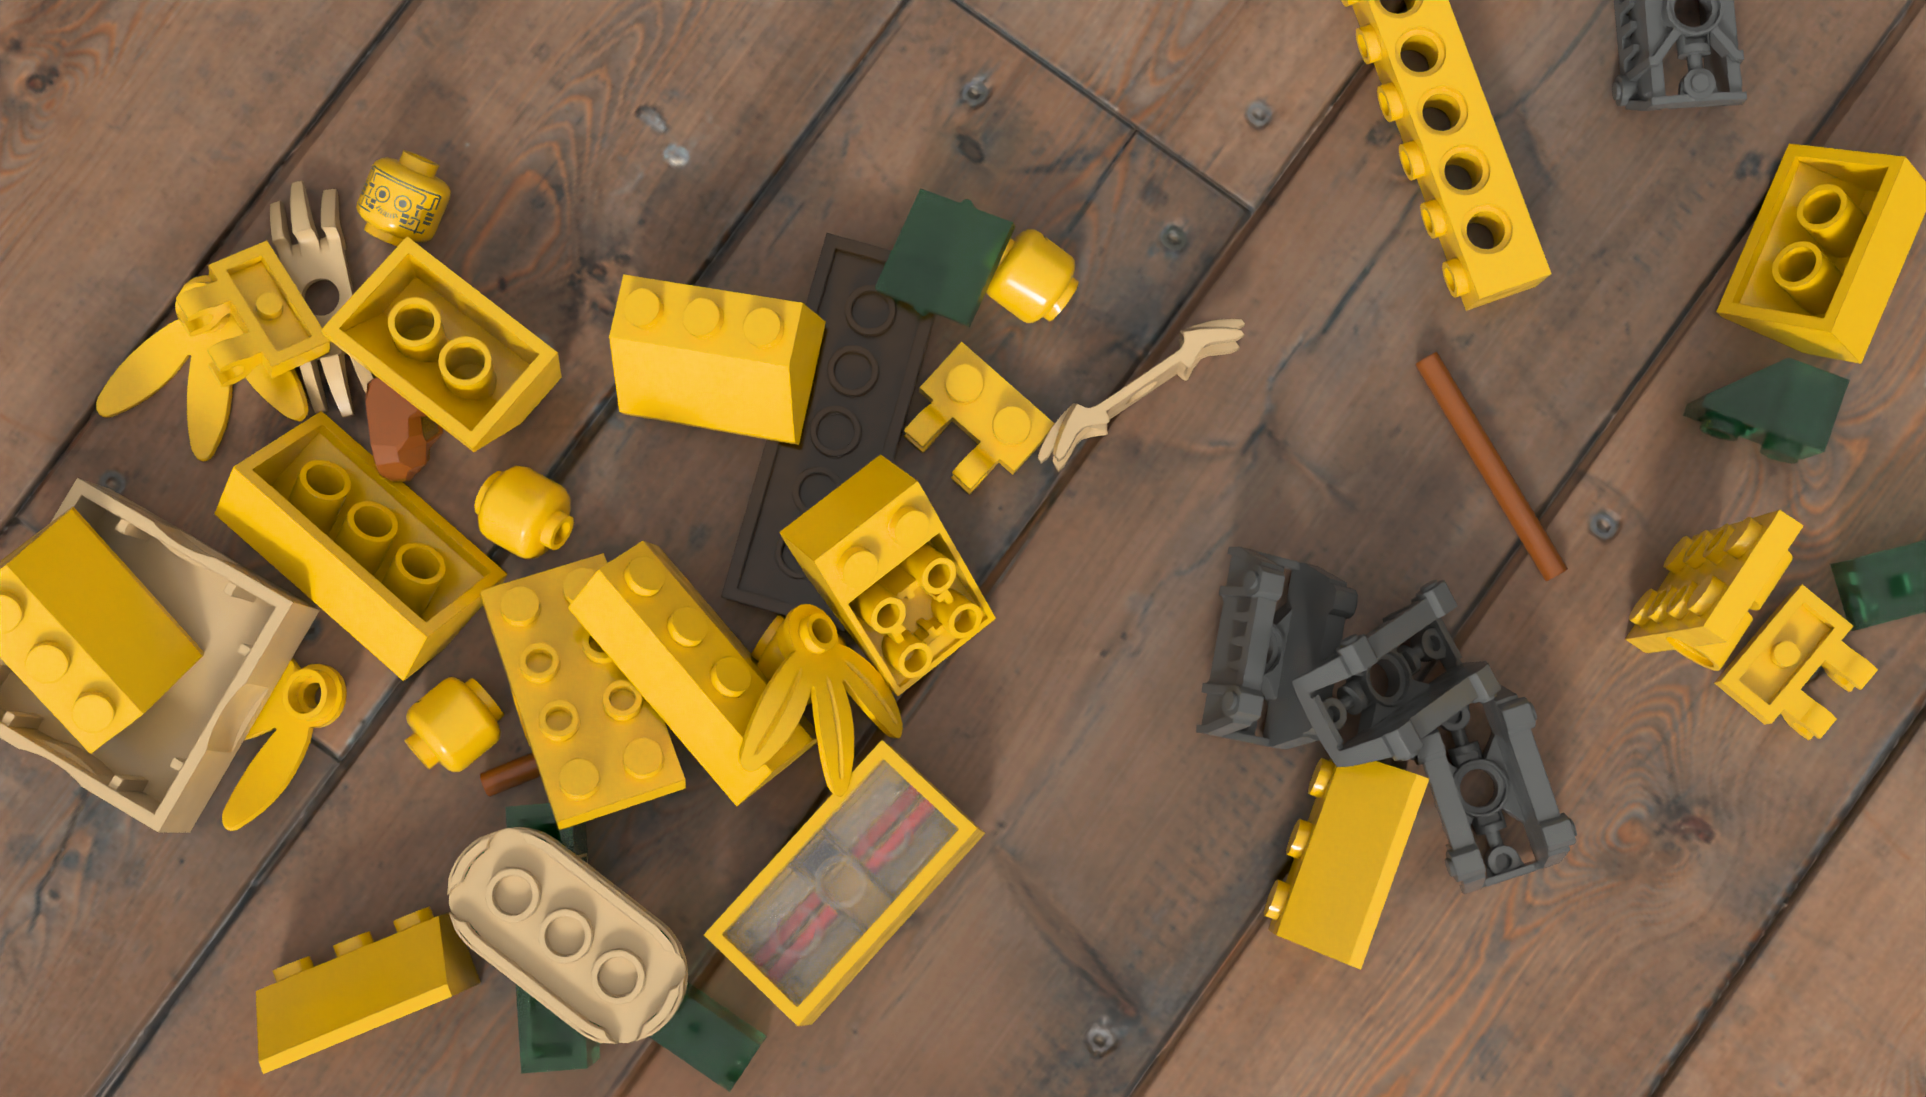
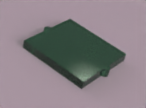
[875,188,1016,327]

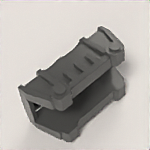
[1612,0,1747,111]
[1196,547,1358,750]
[1291,580,1501,767]
[1411,685,1577,894]

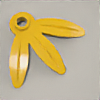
[96,275,309,462]
[739,604,903,797]
[222,657,347,831]

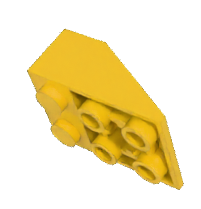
[779,454,996,696]

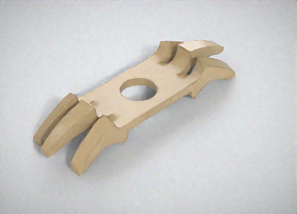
[270,181,376,417]
[1038,319,1245,472]

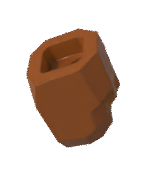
[365,378,444,482]

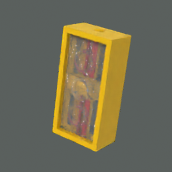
[704,740,985,1026]

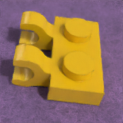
[176,240,330,388]
[904,342,1055,495]
[1714,584,1878,740]

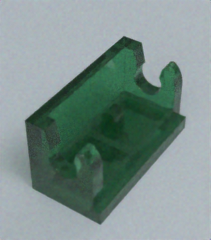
[1830,539,1926,631]
[649,982,767,1092]

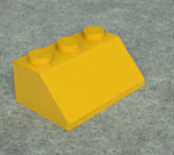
[1716,143,1926,364]
[321,236,562,452]
[609,274,826,445]
[0,506,205,754]
[1264,758,1429,970]
[256,906,481,1074]

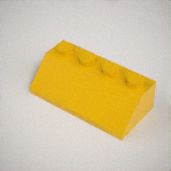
[214,411,508,681]
[568,541,818,806]

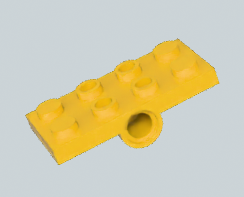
[1625,510,1804,671]
[480,553,686,830]

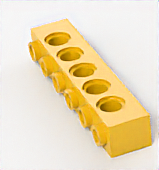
[1341,0,1552,311]

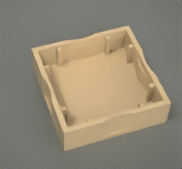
[0,478,320,833]

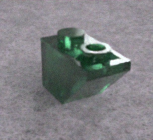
[1683,358,1850,464]

